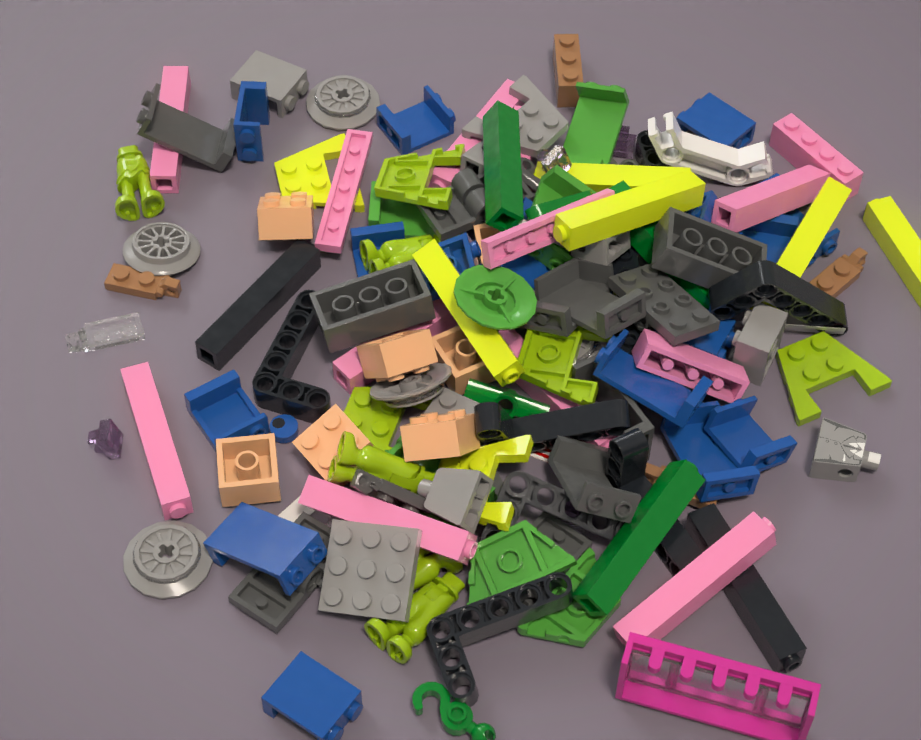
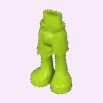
[115,145,165,221]

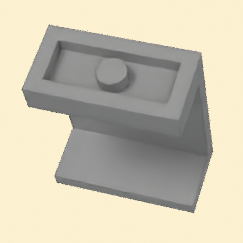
[230,50,309,119]

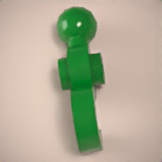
[412,682,496,740]

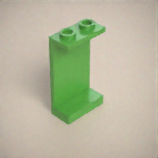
[551,82,629,164]
[527,165,597,270]
[368,181,464,239]

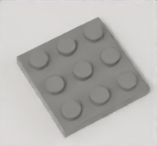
[318,519,422,623]

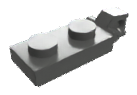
[350,469,431,514]

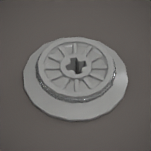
[306,75,380,130]
[370,363,452,408]
[123,520,213,599]

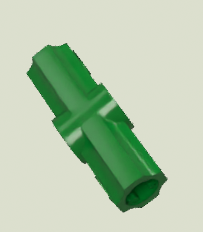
[464,378,551,419]

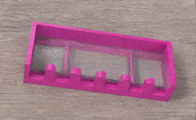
[615,632,821,740]

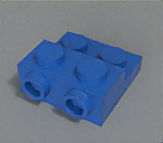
[417,233,483,301]

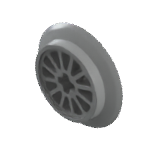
[123,222,201,276]

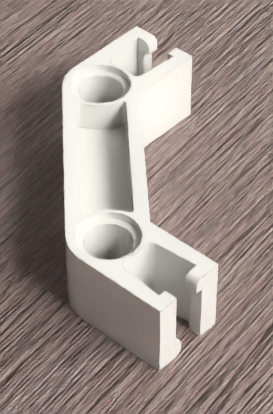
[648,112,773,186]

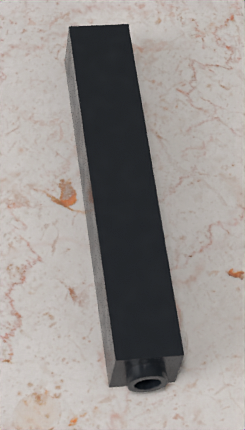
[195,239,321,371]
[685,503,807,673]

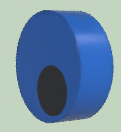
[269,414,299,443]

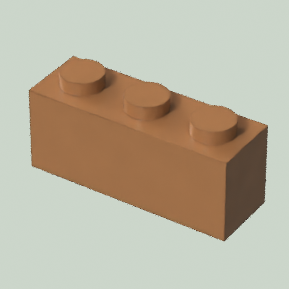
[552,34,583,108]

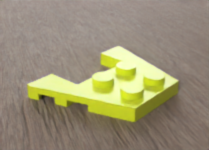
[274,133,365,213]
[438,435,534,531]

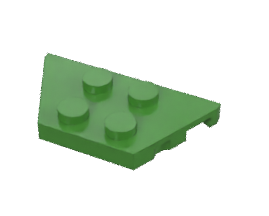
[467,520,577,605]
[517,547,621,648]

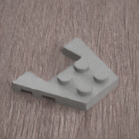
[462,75,569,158]

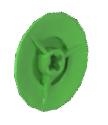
[453,265,537,330]

